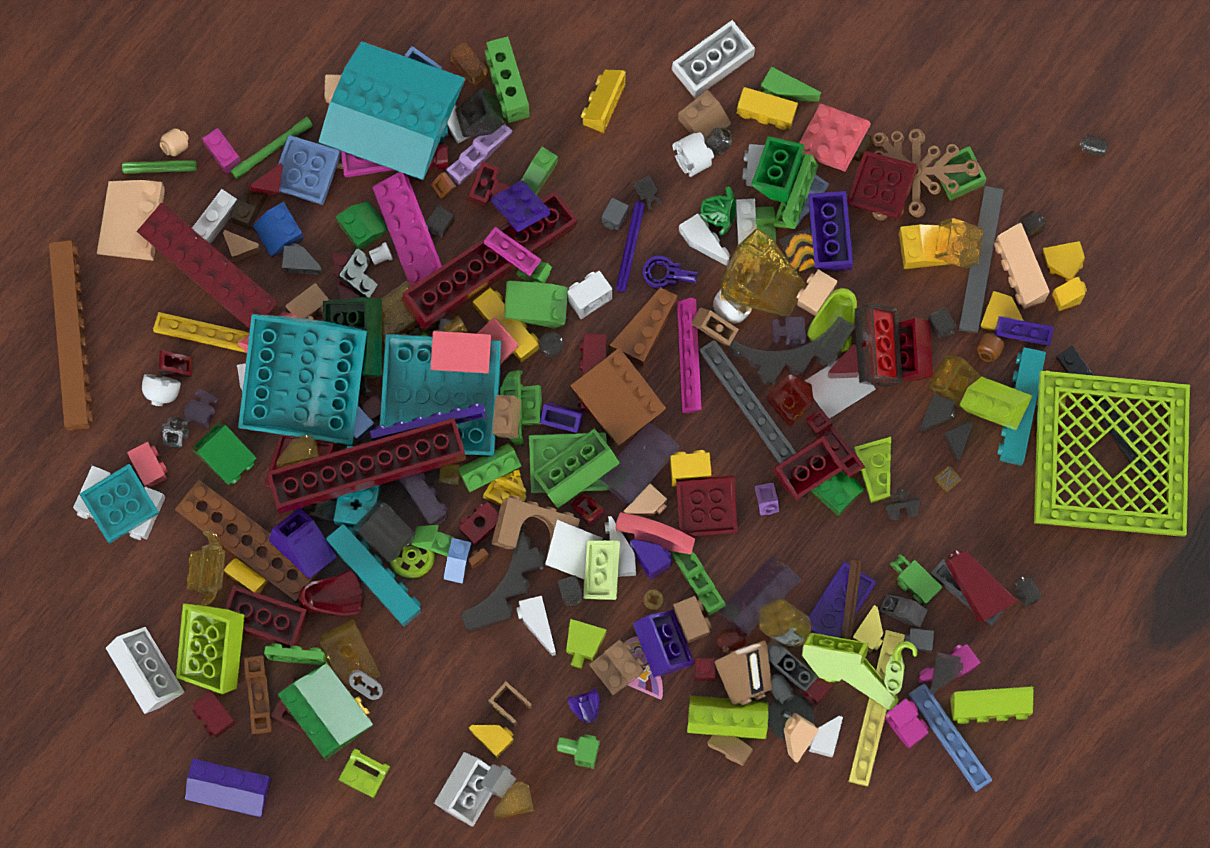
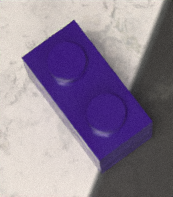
[540,402,585,433]

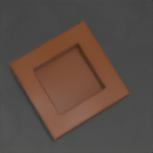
[431,172,456,199]
[468,548,489,569]

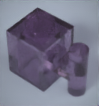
[772,317,806,347]
[183,389,219,429]

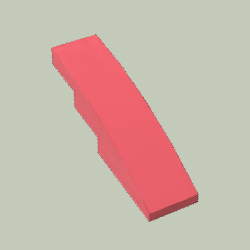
[616,512,695,554]

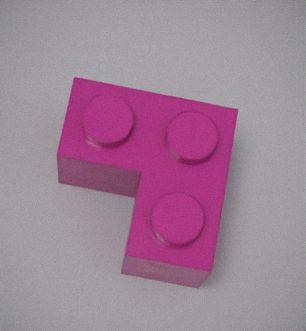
[885,699,929,749]

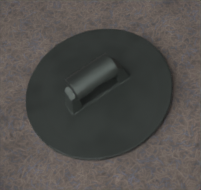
[768,695,814,740]

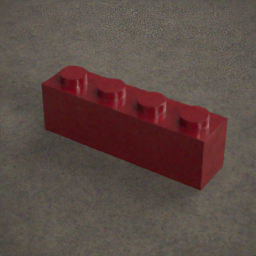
[578,334,607,413]

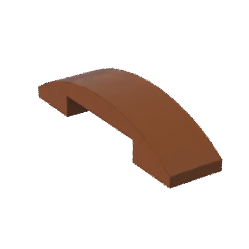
[244,655,272,735]

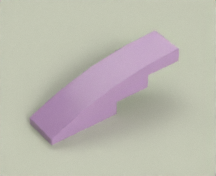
[446,119,512,185]

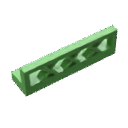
[773,154,818,229]

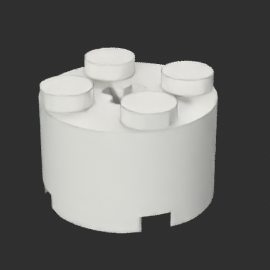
[673,132,714,177]

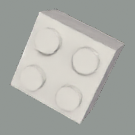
[568,271,612,319]

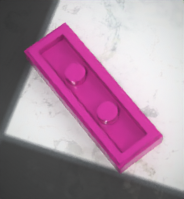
[484,227,541,276]

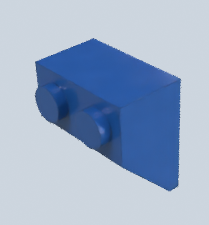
[253,202,304,258]

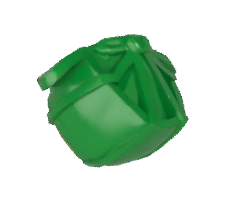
[700,187,736,236]

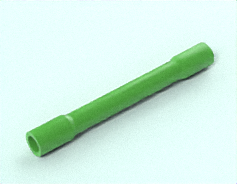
[230,117,313,179]

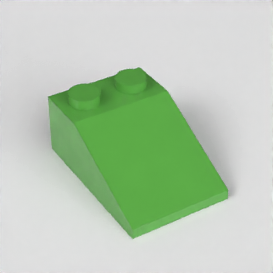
[504,281,568,329]

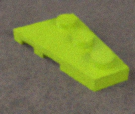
[854,437,891,503]

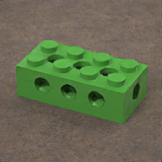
[484,36,530,123]

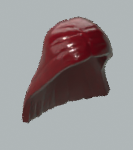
[298,569,363,616]

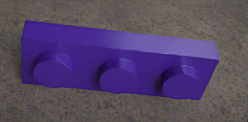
[995,316,1054,346]

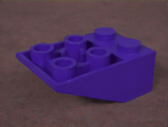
[269,508,337,579]

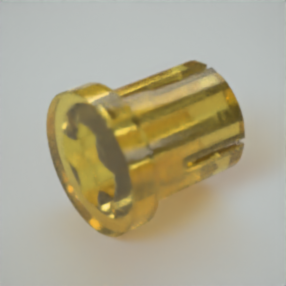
[443,315,468,333]
[644,590,663,610]

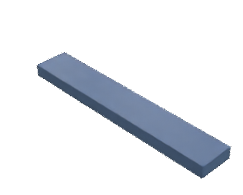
[908,683,992,792]

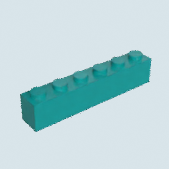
[997,347,1046,466]
[326,524,421,627]

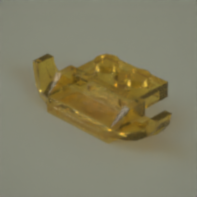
[187,530,225,606]

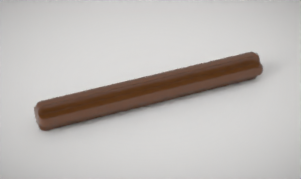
[840,559,862,640]

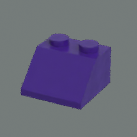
[630,539,672,581]

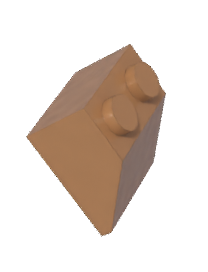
[678,90,731,145]

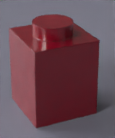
[695,658,715,681]
[802,675,834,705]

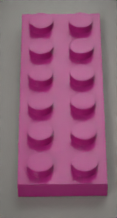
[372,172,442,288]

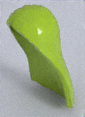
[807,288,857,352]

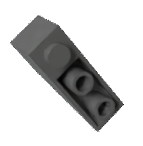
[767,639,818,692]

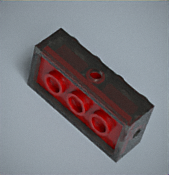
[854,304,903,388]

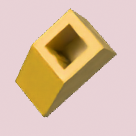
[1052,277,1087,311]

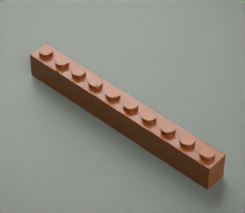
[49,240,93,431]

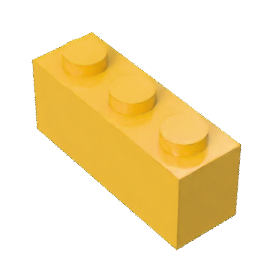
[737,87,798,130]

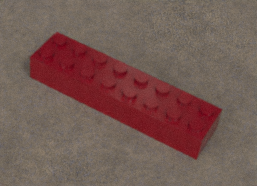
[136,202,279,329]

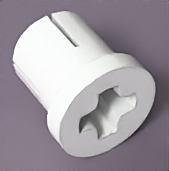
[369,242,393,265]

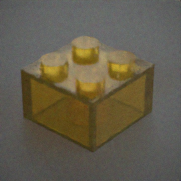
[935,218,984,269]

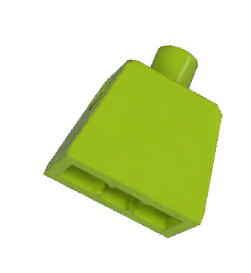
[566,619,606,668]

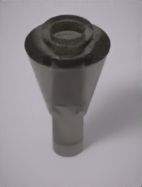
[406,320,440,336]

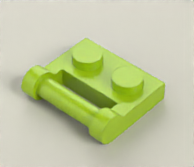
[339,749,390,798]

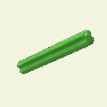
[122,160,197,173]

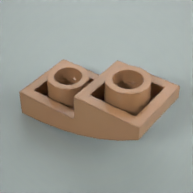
[707,735,753,766]

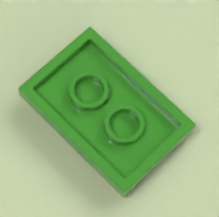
[264,644,328,666]

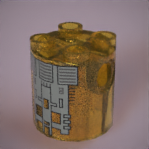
[759,599,811,648]

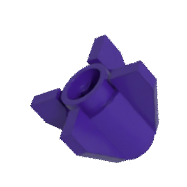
[567,689,600,723]

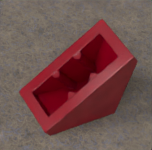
[247,163,283,195]
[828,344,858,379]
[159,350,193,377]
[570,493,604,527]

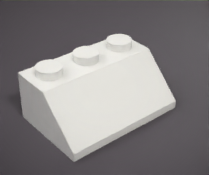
[434,752,492,827]

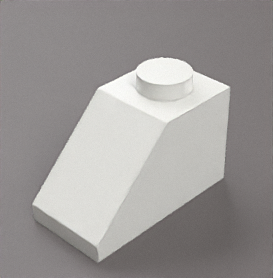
[809,716,843,757]

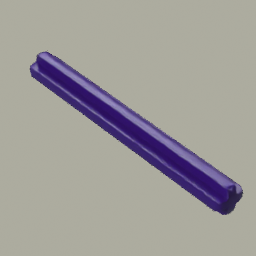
[616,202,645,292]

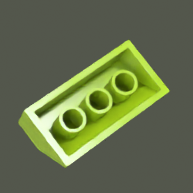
[950,687,1033,724]
[687,695,768,739]

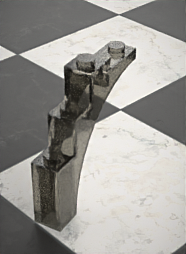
[729,316,856,385]
[461,522,546,634]

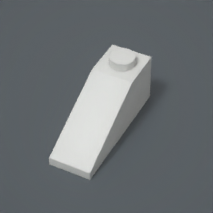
[516,596,556,656]

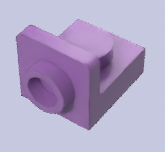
[755,483,779,515]

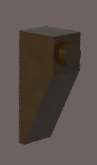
[231,173,269,230]

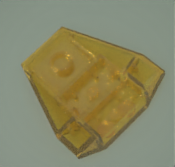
[721,229,806,317]

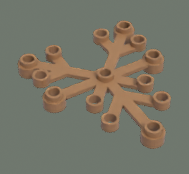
[872,129,981,221]

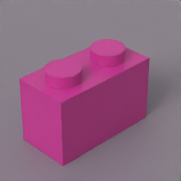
[202,128,241,174]

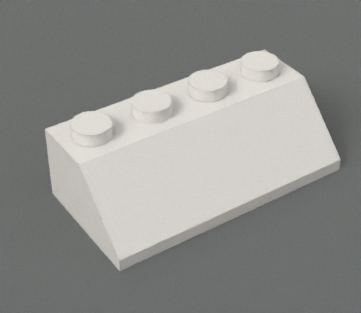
[106,627,184,714]

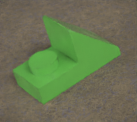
[755,206,776,244]
[516,262,552,283]
[411,525,454,557]

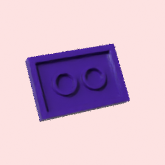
[490,180,550,232]

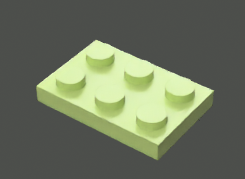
[583,540,620,600]

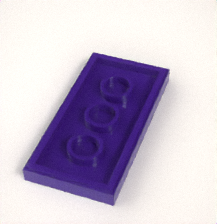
[803,561,877,638]

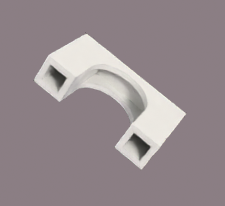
[73,466,165,540]

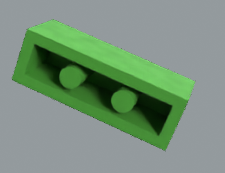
[458,443,521,492]

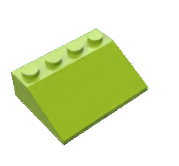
[176,603,244,694]

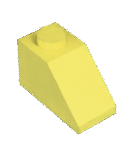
[852,605,883,653]

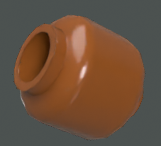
[977,333,1005,362]

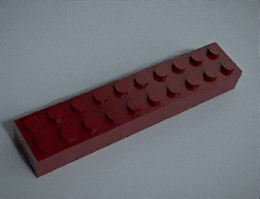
[401,191,578,330]
[267,418,466,514]

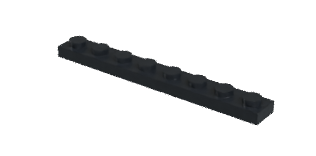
[1056,346,1160,483]

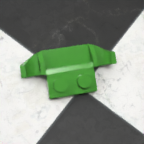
[500,370,542,445]

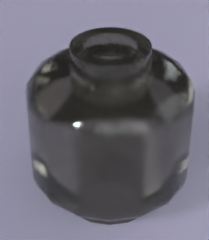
[705,127,733,155]
[1019,210,1047,238]
[539,332,564,359]

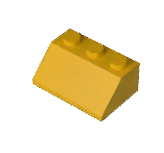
[581,70,626,133]

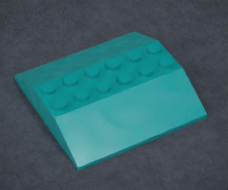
[319,41,466,180]
[238,314,367,445]
[380,334,501,456]

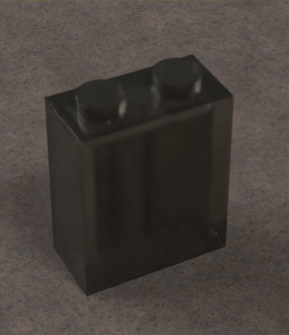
[353,500,416,562]

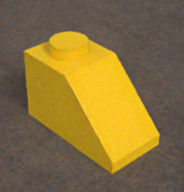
[469,725,514,758]

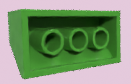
[532,429,620,508]

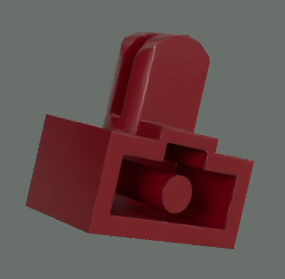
[466,161,511,207]

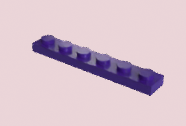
[370,404,487,441]

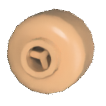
[160,128,189,156]

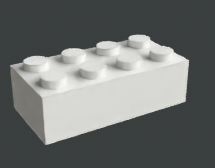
[672,20,755,98]

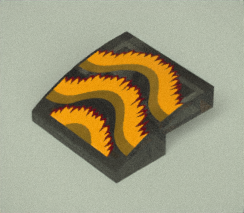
[779,227,815,277]

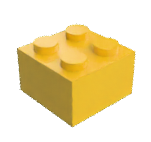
[670,450,711,486]

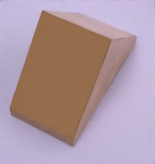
[223,230,261,262]

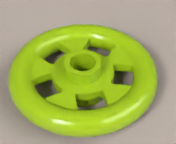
[389,533,435,578]

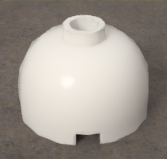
[713,286,752,324]
[142,374,181,406]

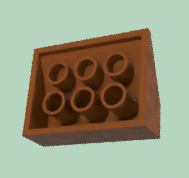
[570,347,666,446]

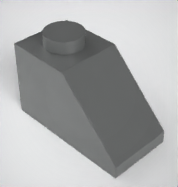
[282,244,322,275]

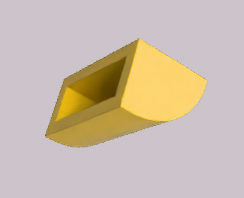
[224,558,269,594]

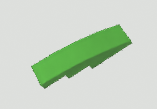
[669,550,726,616]

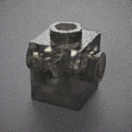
[161,417,190,448]

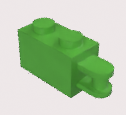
[890,554,942,607]

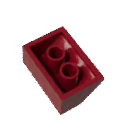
[889,318,933,382]
[772,436,844,500]

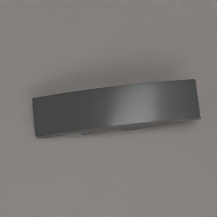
[931,559,1004,627]

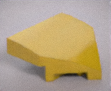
[1043,241,1085,282]
[981,291,1024,331]
[483,470,526,507]

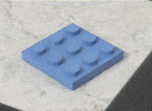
[278,135,341,205]

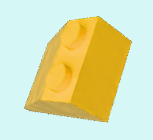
[899,225,960,269]

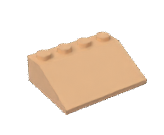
[97,180,165,261]

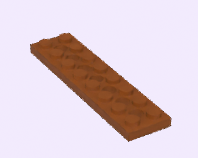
[175,480,320,602]

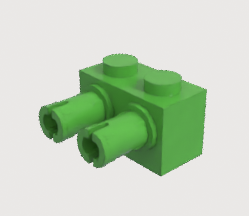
[557,735,599,769]

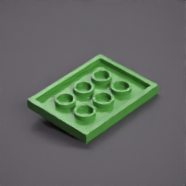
[529,433,608,493]

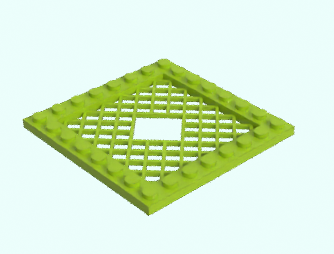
[1034,371,1190,537]

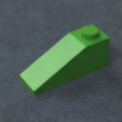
[760,67,821,102]
[521,147,558,195]

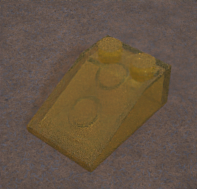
[319,619,381,692]

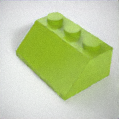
[960,377,1032,431]

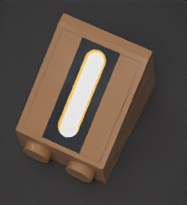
[715,641,772,706]

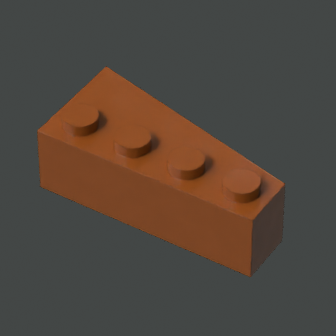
[609,287,678,367]

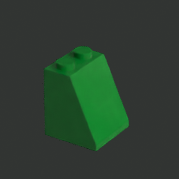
[191,422,256,485]

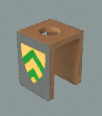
[489,682,532,726]

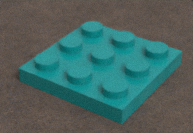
[79,464,160,544]

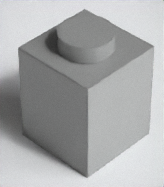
[481,764,516,799]

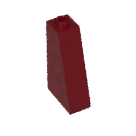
[944,550,1017,622]

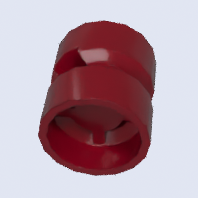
[428,144,449,170]

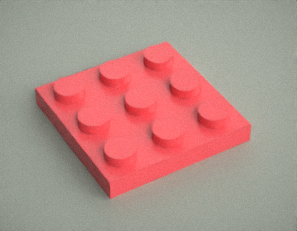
[799,103,871,172]

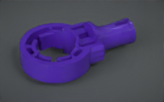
[643,256,698,289]

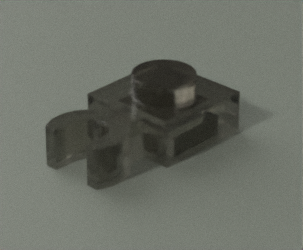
[633,175,661,211]

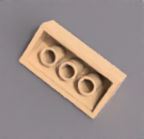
[994,223,1049,310]

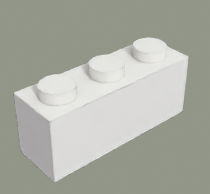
[192,189,238,244]

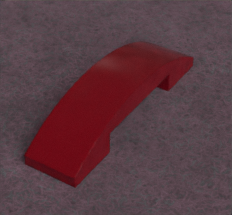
[805,409,865,478]

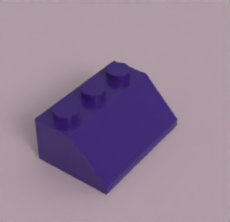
[633,610,695,678]

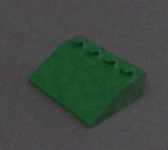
[323,297,382,377]

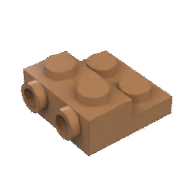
[589,640,645,696]

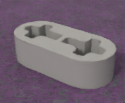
[349,670,383,700]

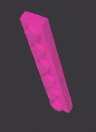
[677,298,701,414]

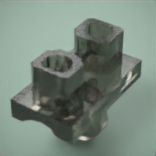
[883,487,921,520]

